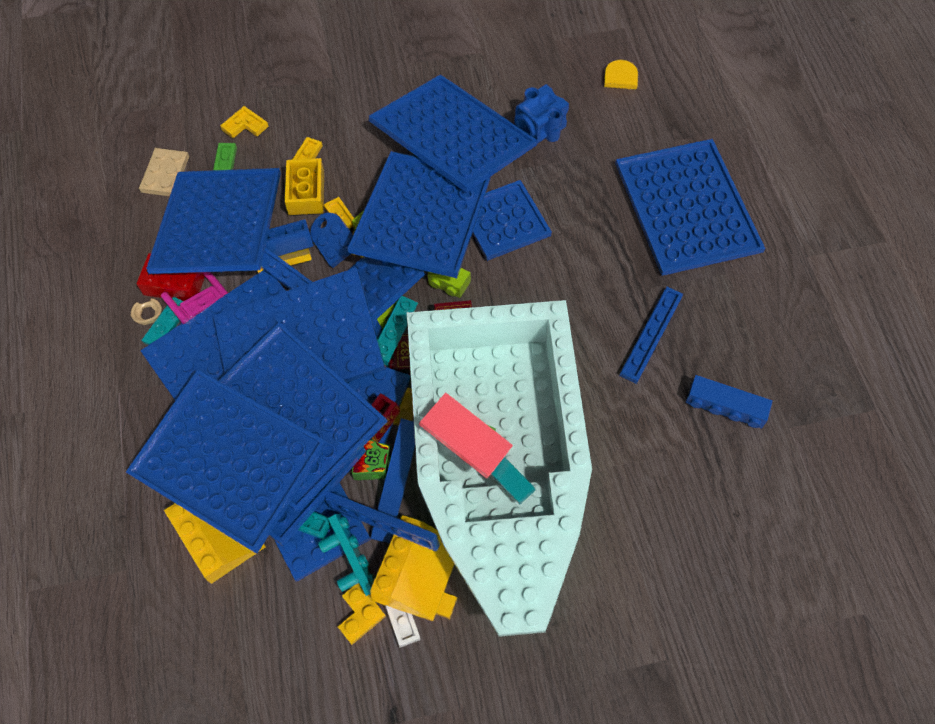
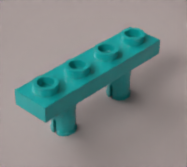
[378,296,418,366]
[318,514,376,596]

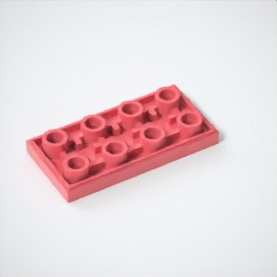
[419,392,513,479]

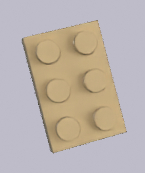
[139,148,189,196]

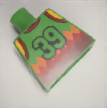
[352,440,391,480]

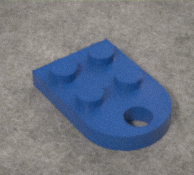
[311,213,353,268]

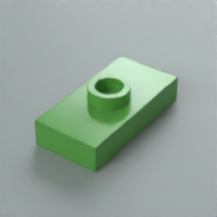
[213,143,237,170]

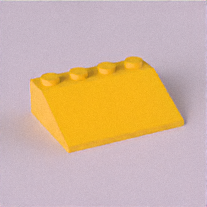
[164,503,266,584]
[370,515,454,621]

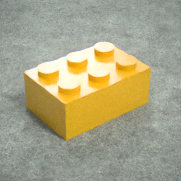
[285,158,324,215]

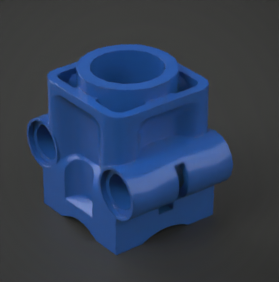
[514,84,569,144]

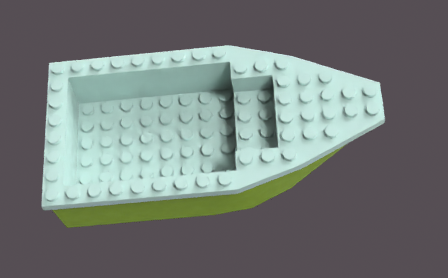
[407,300,592,636]

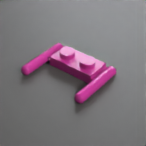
[161,272,228,324]

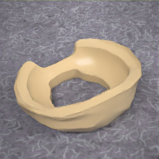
[131,299,162,325]

